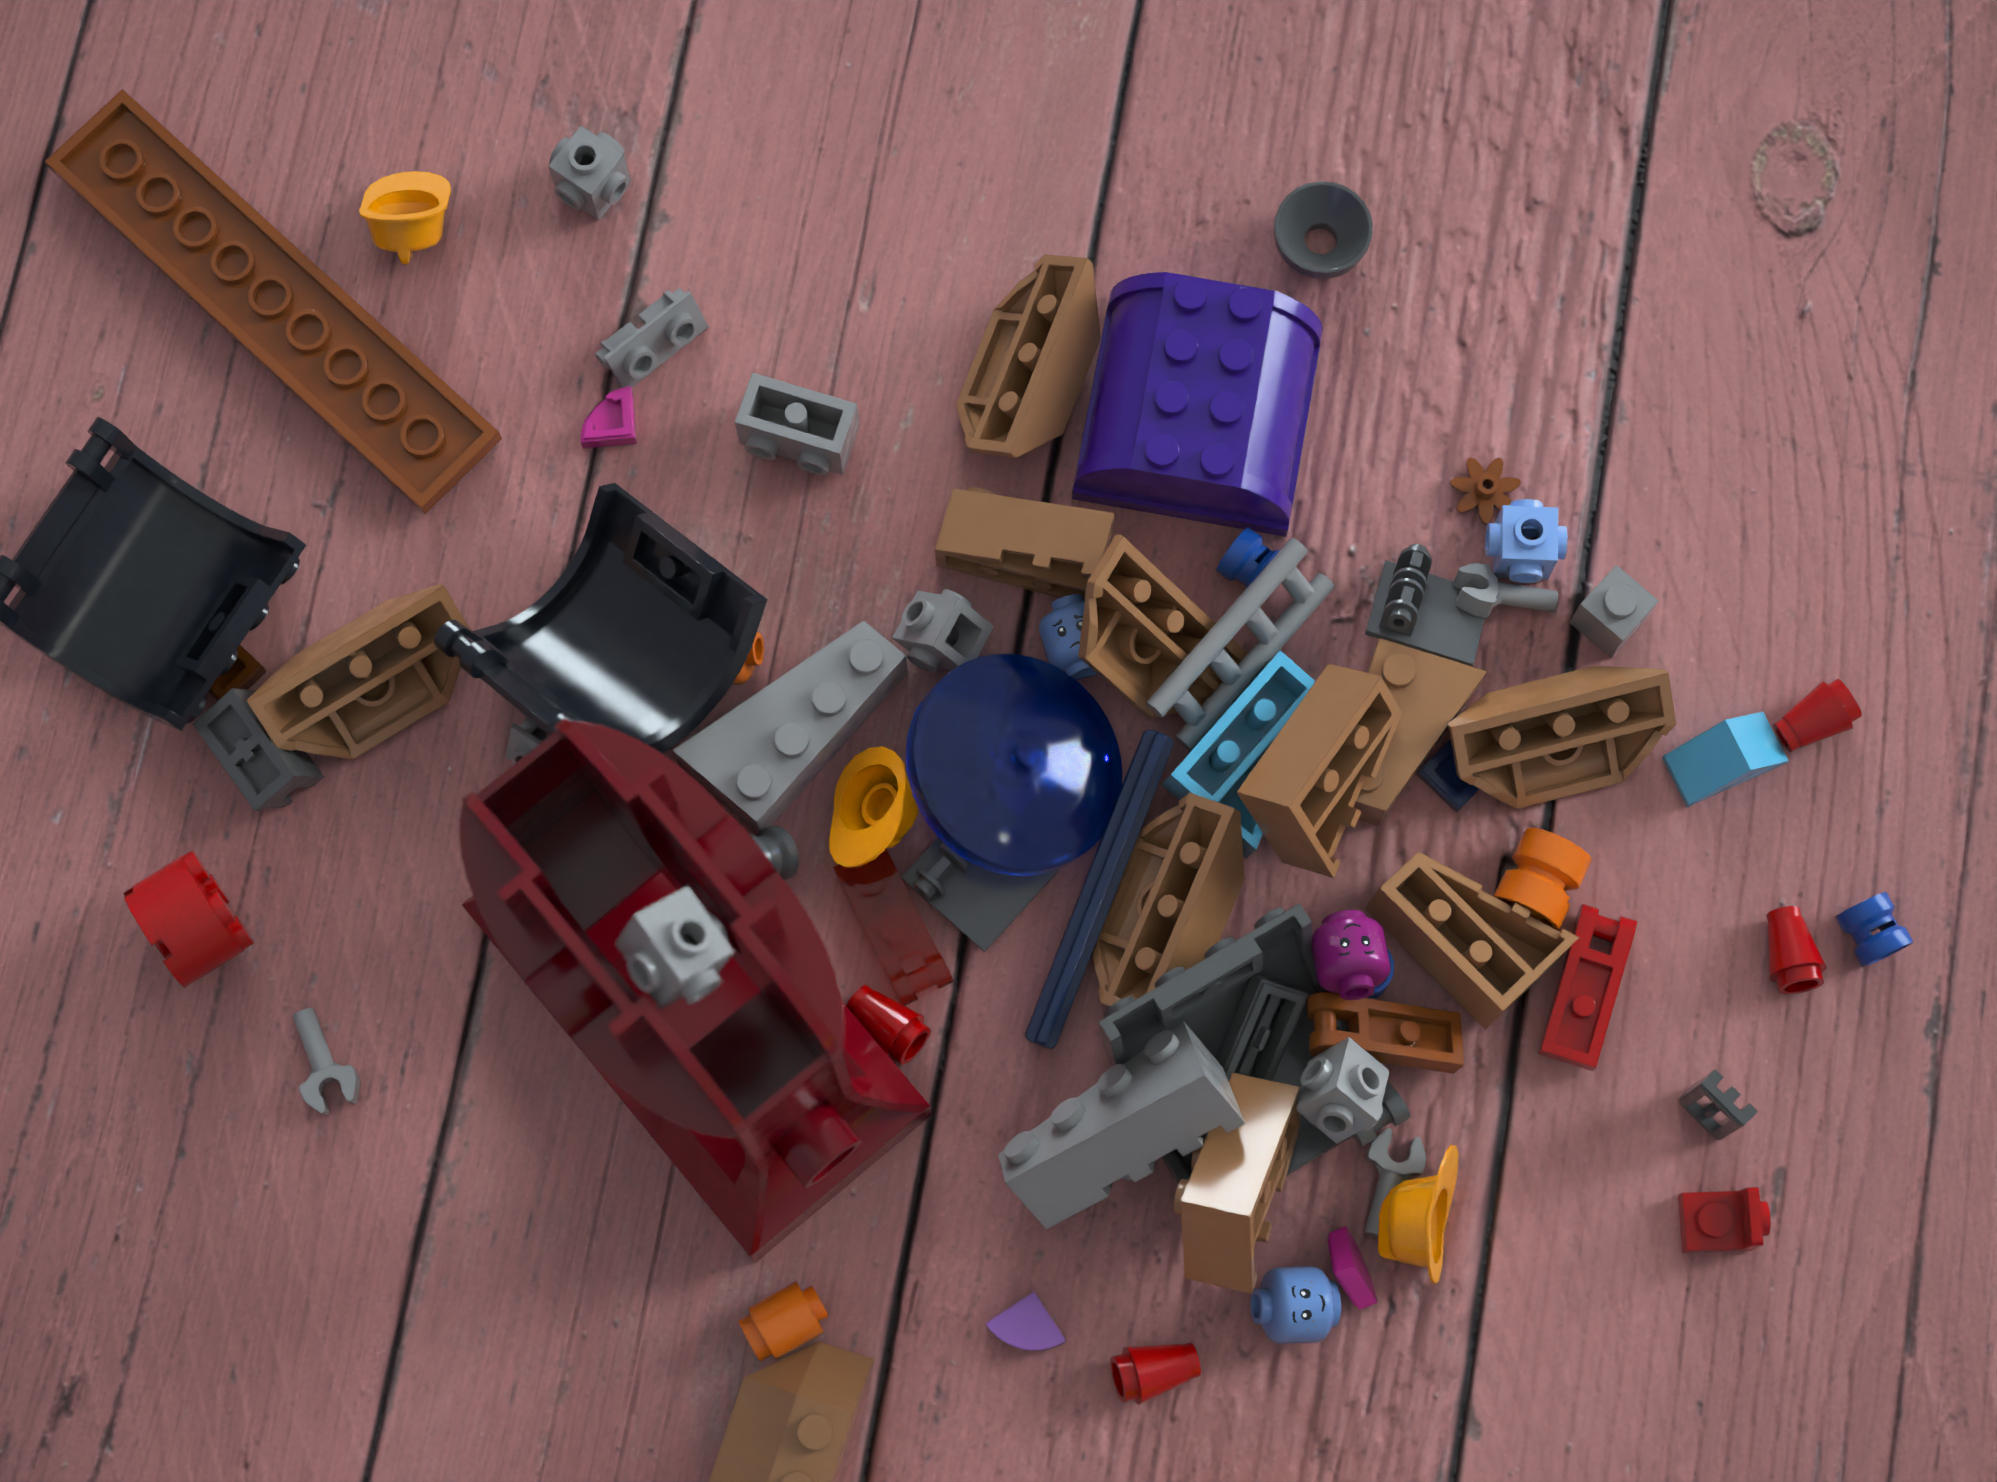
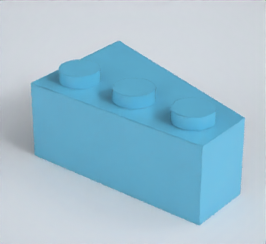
[1162,650,1316,859]

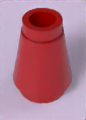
[1773,679,1862,753]
[1766,906,1827,994]
[846,985,931,1065]
[1110,1342,1201,1405]

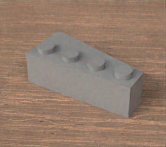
[672,621,908,833]
[998,1021,1245,1229]

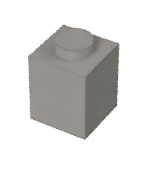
[1569,565,1659,658]

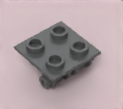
[1365,544,1485,667]
[901,796,1060,952]

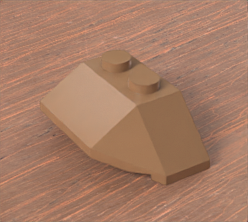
[956,254,1101,458]
[1078,535,1248,718]
[247,583,470,759]
[1448,666,1676,809]
[1092,792,1245,1007]
[709,1341,874,1482]

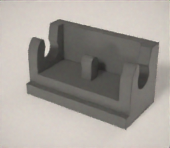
[193,688,324,811]

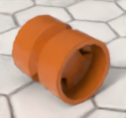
[1493,828,1592,931]

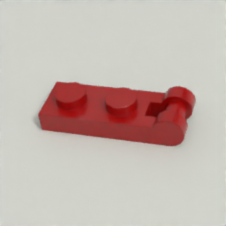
[1537,904,1637,1071]

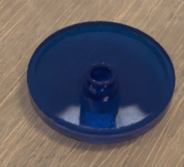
[906,654,1123,876]

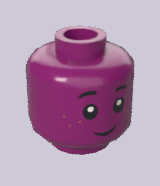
[1311,910,1391,1000]

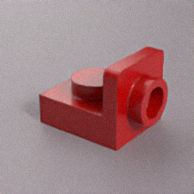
[1678,1187,1771,1253]

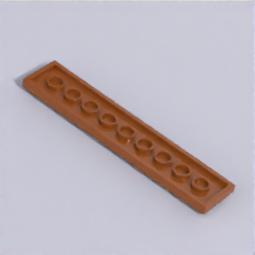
[45,89,502,514]

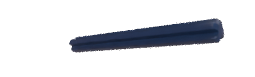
[1025,729,1174,1049]

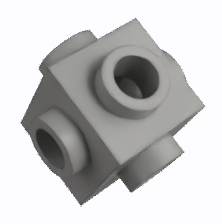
[548,126,631,220]
[892,589,994,674]
[615,886,734,1010]
[1296,1037,1390,1144]

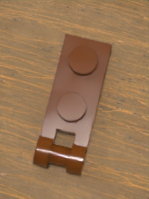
[1307,992,1464,1074]

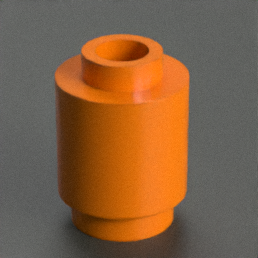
[738,1281,829,1362]

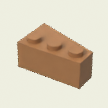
[935,487,1115,601]
[1353,638,1487,825]
[1237,663,1402,878]
[1365,851,1579,1030]
[1174,1073,1300,1294]

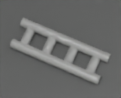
[1146,538,1335,751]

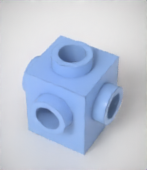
[1485,499,1567,583]

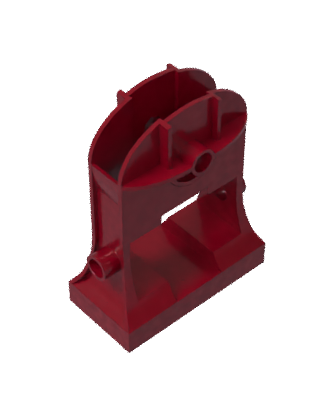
[460,718,932,1263]

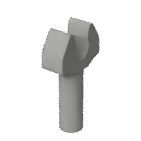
[1453,563,1558,618]
[292,1008,361,1116]
[1364,1128,1426,1237]

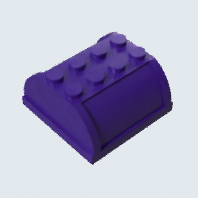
[1072,272,1323,537]

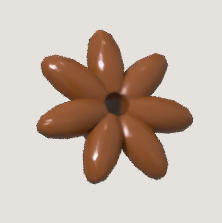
[1449,457,1521,525]

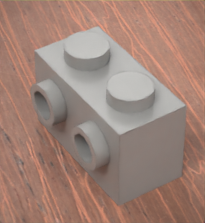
[735,373,860,475]

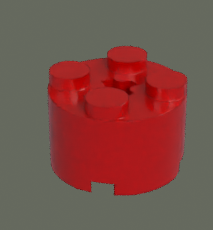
[123,850,254,988]

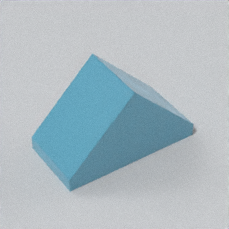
[1662,712,1789,807]

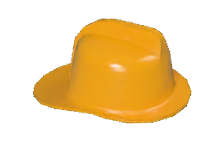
[359,171,451,265]
[829,746,920,868]
[1378,1145,1459,1284]

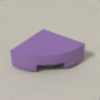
[986,1292,1066,1351]

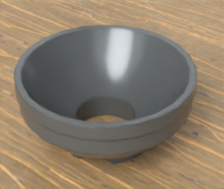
[1274,181,1373,279]

